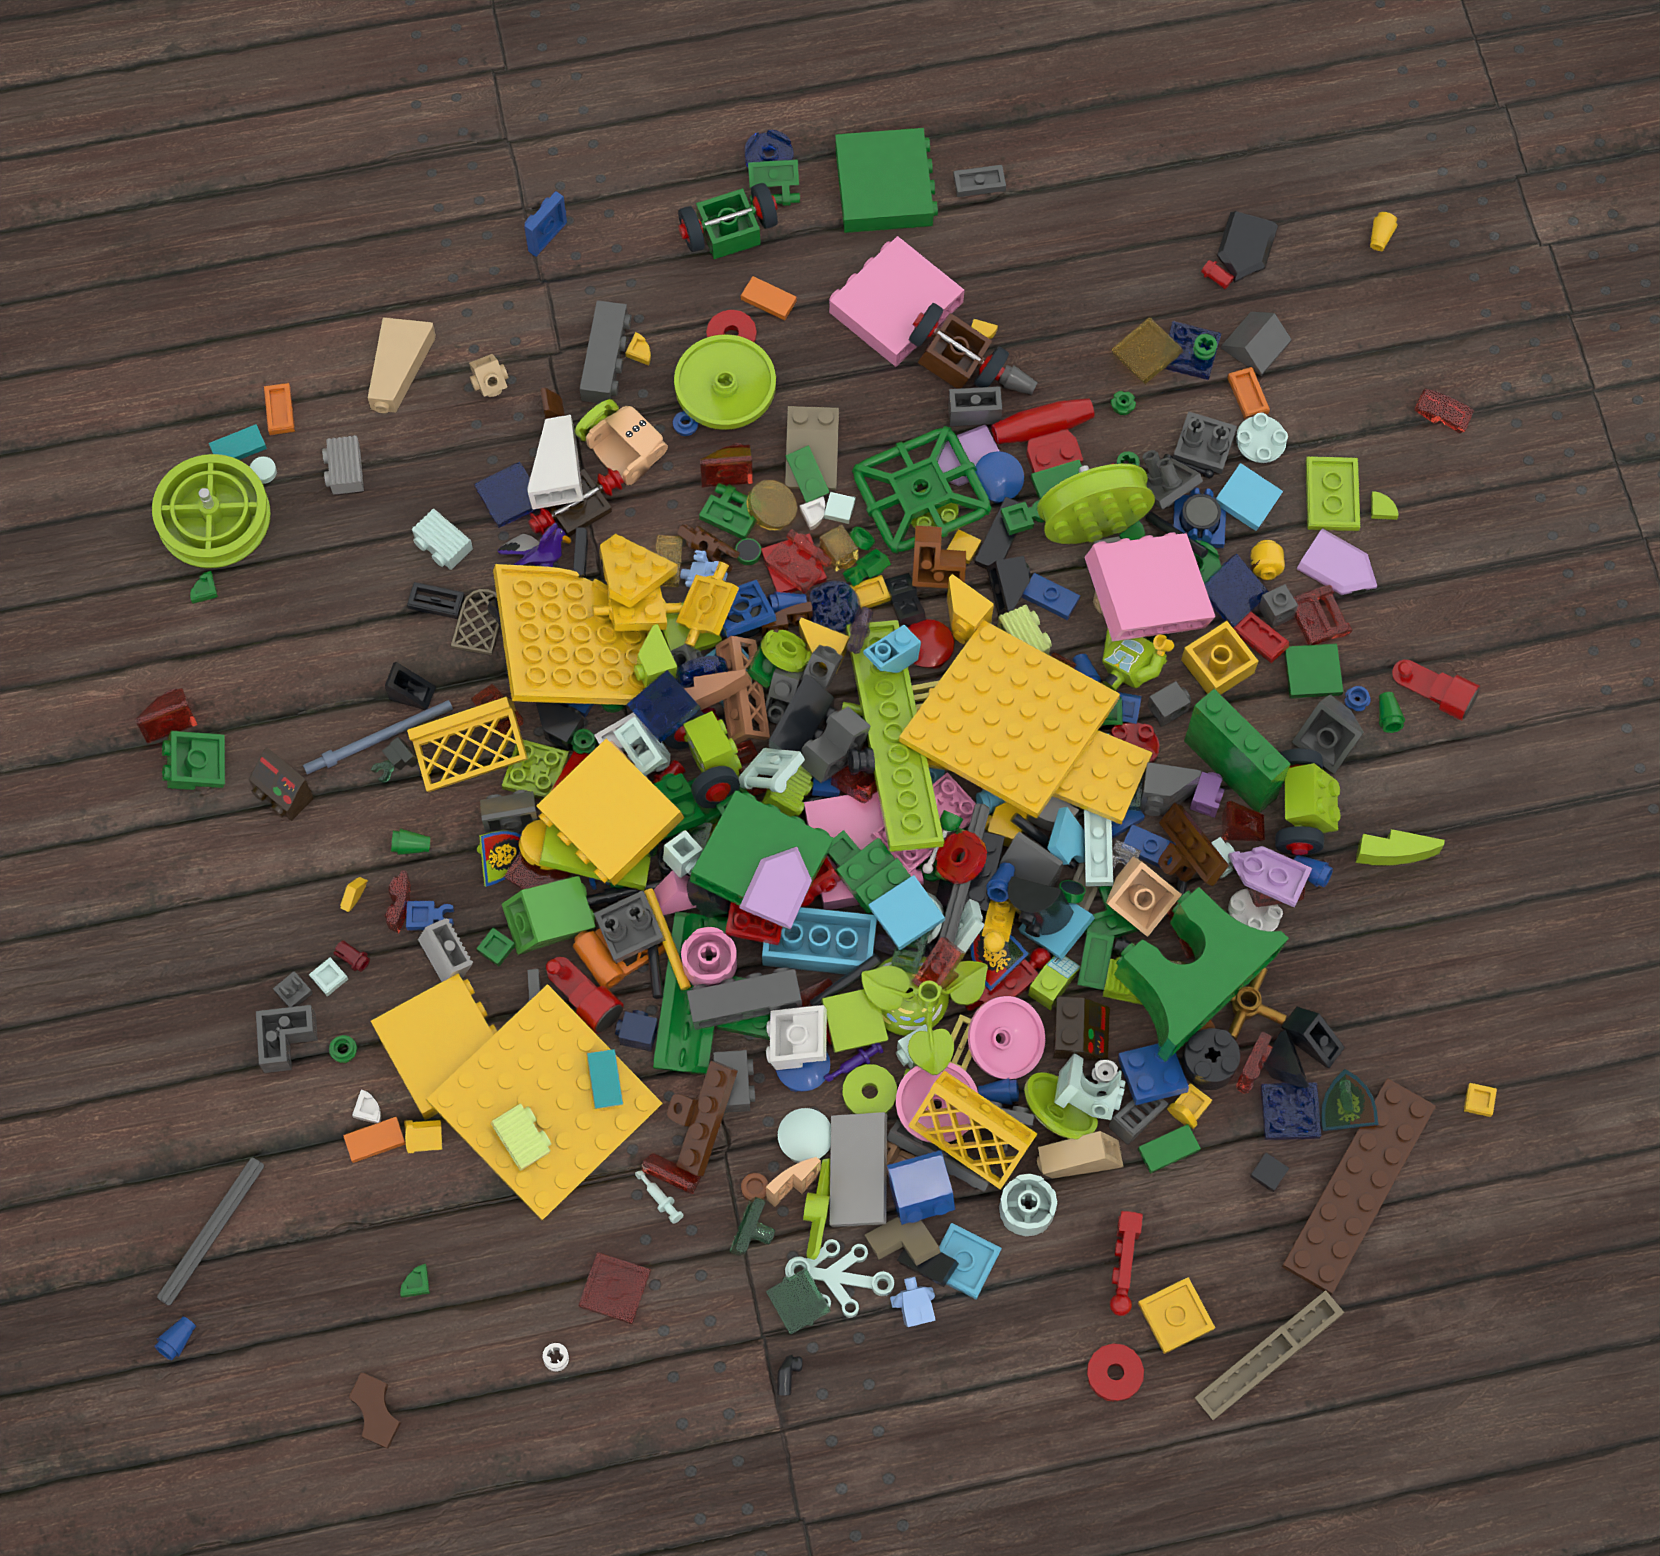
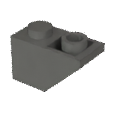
[766,667,805,724]

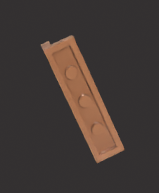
[715,636,770,744]

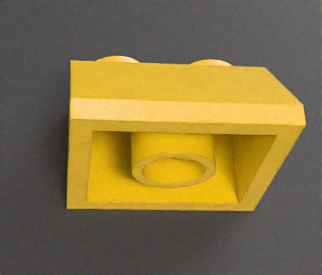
[947,574,994,644]

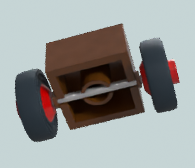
[908,303,1009,389]

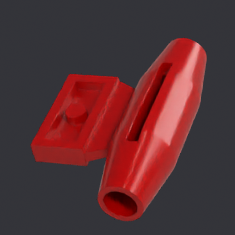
[992,398,1095,473]

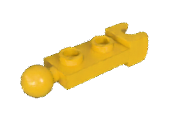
[982,898,1016,953]

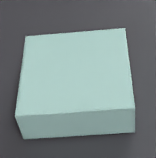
[824,492,855,524]
[309,957,348,996]

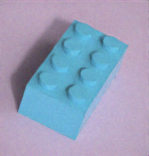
[762,907,877,974]

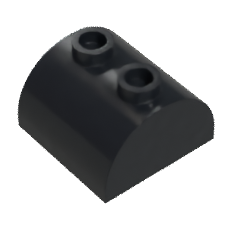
[1008,876,1074,937]

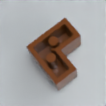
[912,526,966,588]

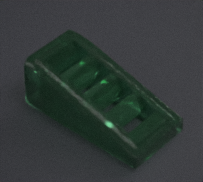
[892,930,931,975]

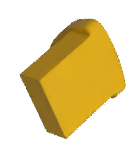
[1167,1083,1212,1129]
[404,1120,442,1153]

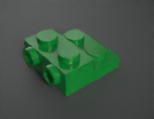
[162,731,225,790]
[653,773,705,840]
[835,837,911,914]

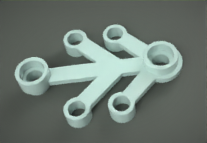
[785,1239,894,1318]

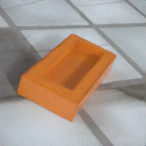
[741,276,797,320]
[1227,367,1270,420]
[264,383,295,435]
[343,1117,406,1163]

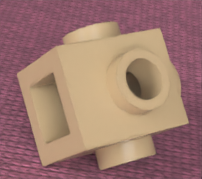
[469,354,508,397]

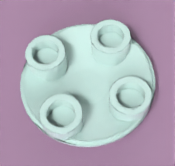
[1236,413,1288,463]
[778,1108,831,1163]

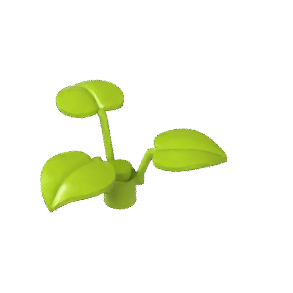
[861,961,988,1075]

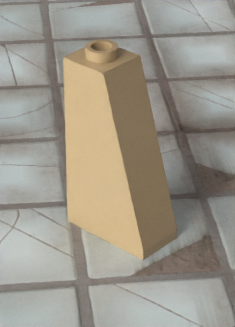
[368,318,436,413]

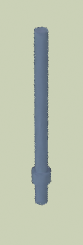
[303,700,453,775]

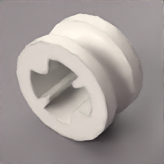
[543,1343,569,1372]

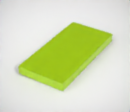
[539,825,652,891]

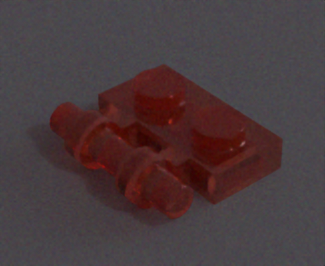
[765,529,833,594]

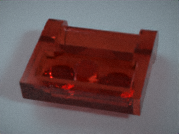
[1293,585,1353,645]
[831,765,878,803]
[1236,1031,1273,1093]

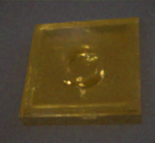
[1111,317,1183,384]

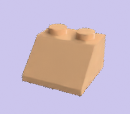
[1106,856,1182,937]

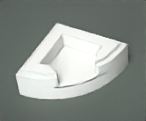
[800,496,825,531]
[352,1090,381,1124]

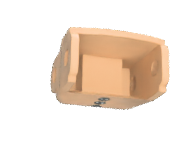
[586,406,668,485]

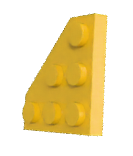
[599,534,678,608]

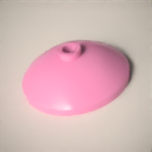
[968,996,1045,1079]
[896,1063,978,1144]

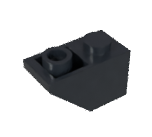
[535,702,584,751]

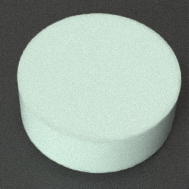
[250,457,277,484]

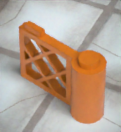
[573,929,666,989]

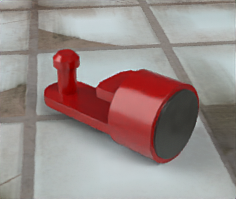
[1392,660,1480,721]
[546,957,624,1034]

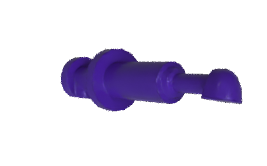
[824,1043,883,1082]

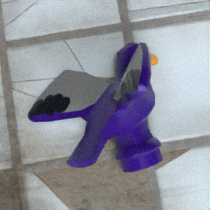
[498,523,571,567]

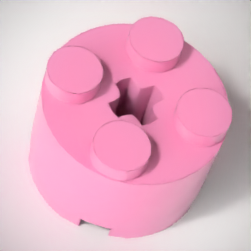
[681,927,737,987]

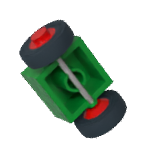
[678,183,778,259]

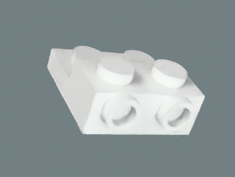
[766,1005,827,1070]

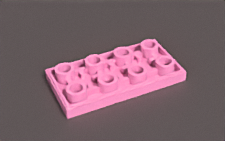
[871,772,976,873]

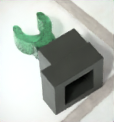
[371,737,418,783]

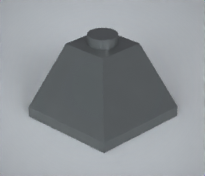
[1292,695,1364,774]

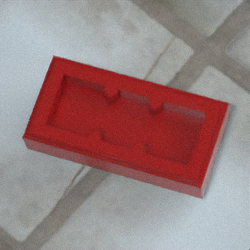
[1233,611,1289,663]

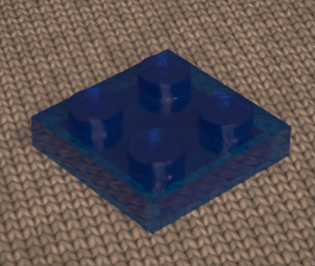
[627,670,701,743]

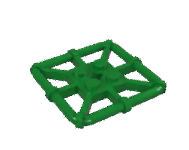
[852,426,992,554]

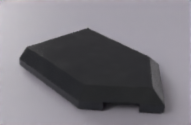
[1217,211,1278,283]

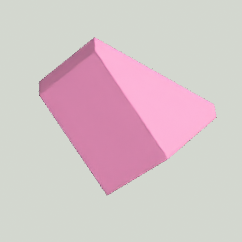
[654,870,696,915]

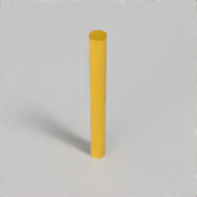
[644,888,691,990]

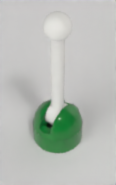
[922,810,963,874]

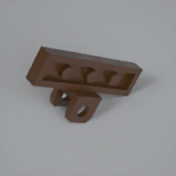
[1158,803,1229,886]
[667,1061,738,1176]

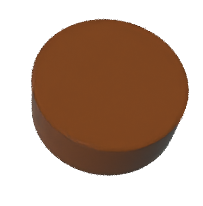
[741,1173,769,1202]

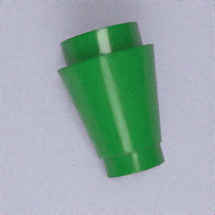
[1379,692,1405,733]
[391,828,430,855]

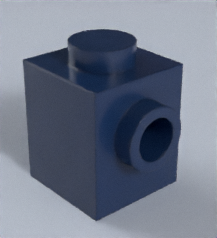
[615,1010,658,1052]

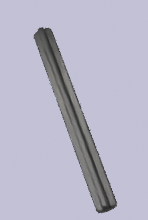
[935,804,990,957]
[157,1158,264,1306]

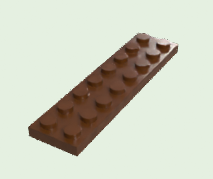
[1282,1078,1436,1295]

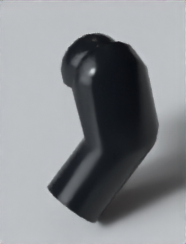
[777,1355,803,1395]

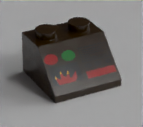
[249,747,314,821]
[1053,996,1110,1061]

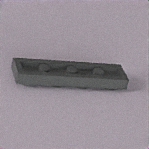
[887,1119,997,1192]

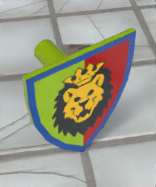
[477,830,526,887]

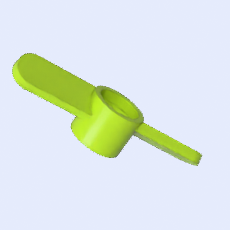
[803,1159,831,1260]

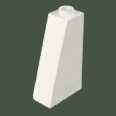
[527,415,583,509]

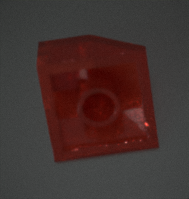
[700,443,753,487]
[135,688,198,744]

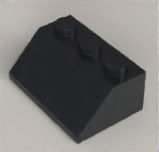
[769,674,836,754]
[936,832,1005,918]

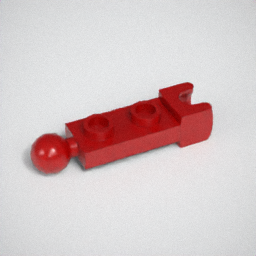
[966,948,1051,1011]
[1110,1211,1143,1316]

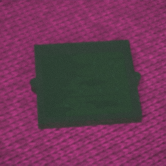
[766,1267,831,1335]

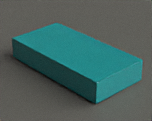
[209,424,267,460]
[586,1049,623,1109]

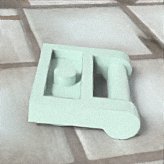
[739,748,805,793]

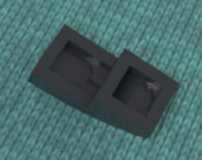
[884,573,926,626]

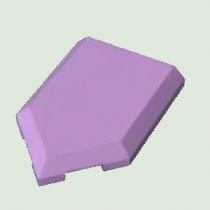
[938,425,999,486]
[1297,528,1377,595]
[1228,846,1312,908]
[739,847,812,929]

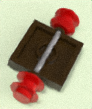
[528,468,624,537]

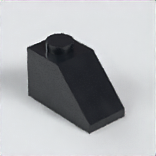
[986,556,1030,616]
[1281,1006,1345,1068]

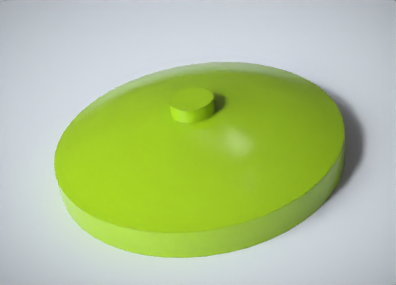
[674,335,776,429]

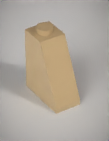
[1037,1131,1124,1179]

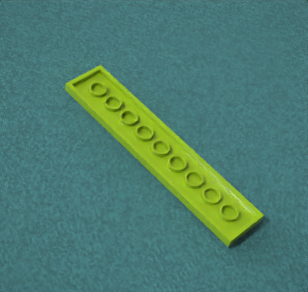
[846,620,944,852]

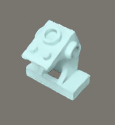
[614,716,670,776]
[1054,1053,1125,1120]

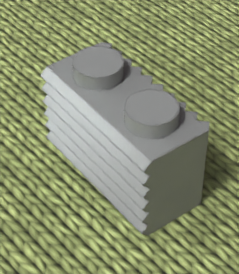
[322,435,364,495]
[418,918,473,982]

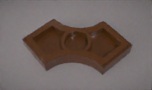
[349,1372,401,1449]

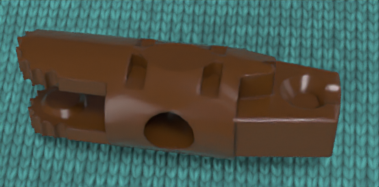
[677,524,740,573]

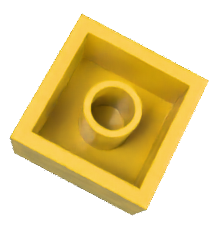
[1181,621,1258,695]

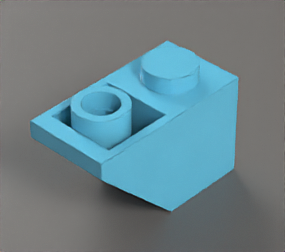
[863,625,921,673]

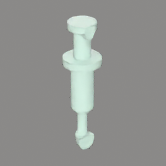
[635,1171,683,1224]

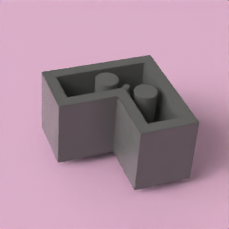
[801,707,871,783]
[256,1005,318,1073]

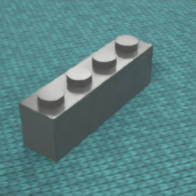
[580,300,632,403]
[687,968,802,1030]

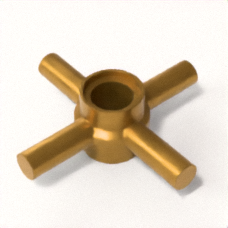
[1228,968,1287,1040]

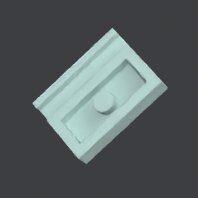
[946,899,985,966]

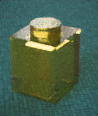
[820,524,858,571]

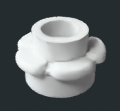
[1092,1060,1118,1083]

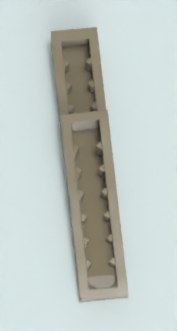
[1195,1290,1344,1420]

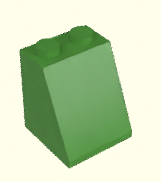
[502,876,596,955]

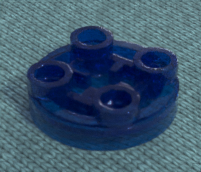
[809,581,861,633]
[676,656,729,688]

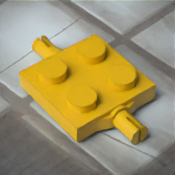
[676,561,739,648]
[592,586,682,631]

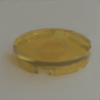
[747,480,797,530]

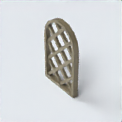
[451,589,500,655]

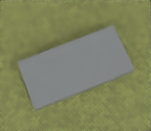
[830,1112,887,1227]

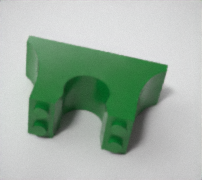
[1114,887,1289,1062]

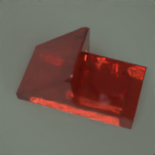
[912,937,966,990]

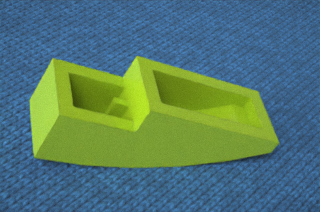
[1356,829,1445,865]

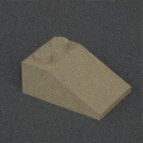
[785,406,839,491]

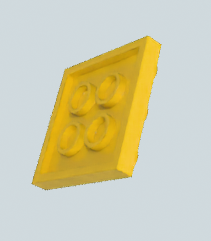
[1053,730,1152,825]

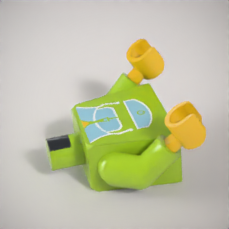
[1102,628,1174,691]

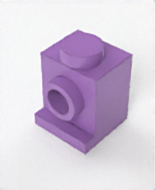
[1190,772,1225,818]

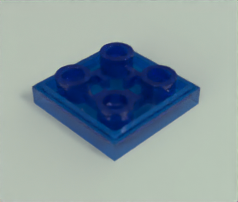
[1160,321,1222,380]
[474,462,539,528]
[1204,554,1269,627]
[1261,1083,1321,1140]

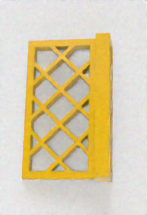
[407,697,528,792]
[908,1070,1037,1190]

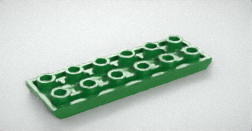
[653,912,728,1075]

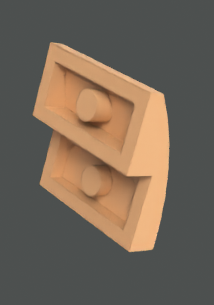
[766,1157,821,1207]

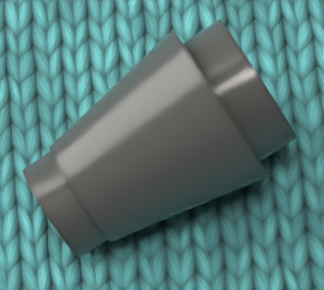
[998,365,1038,396]

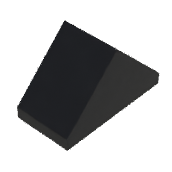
[385,662,436,710]
[1263,1030,1310,1089]

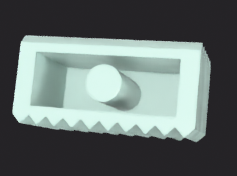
[412,509,473,570]

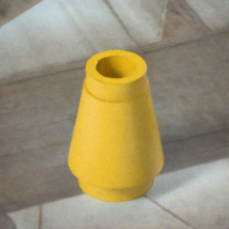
[1370,212,1398,251]

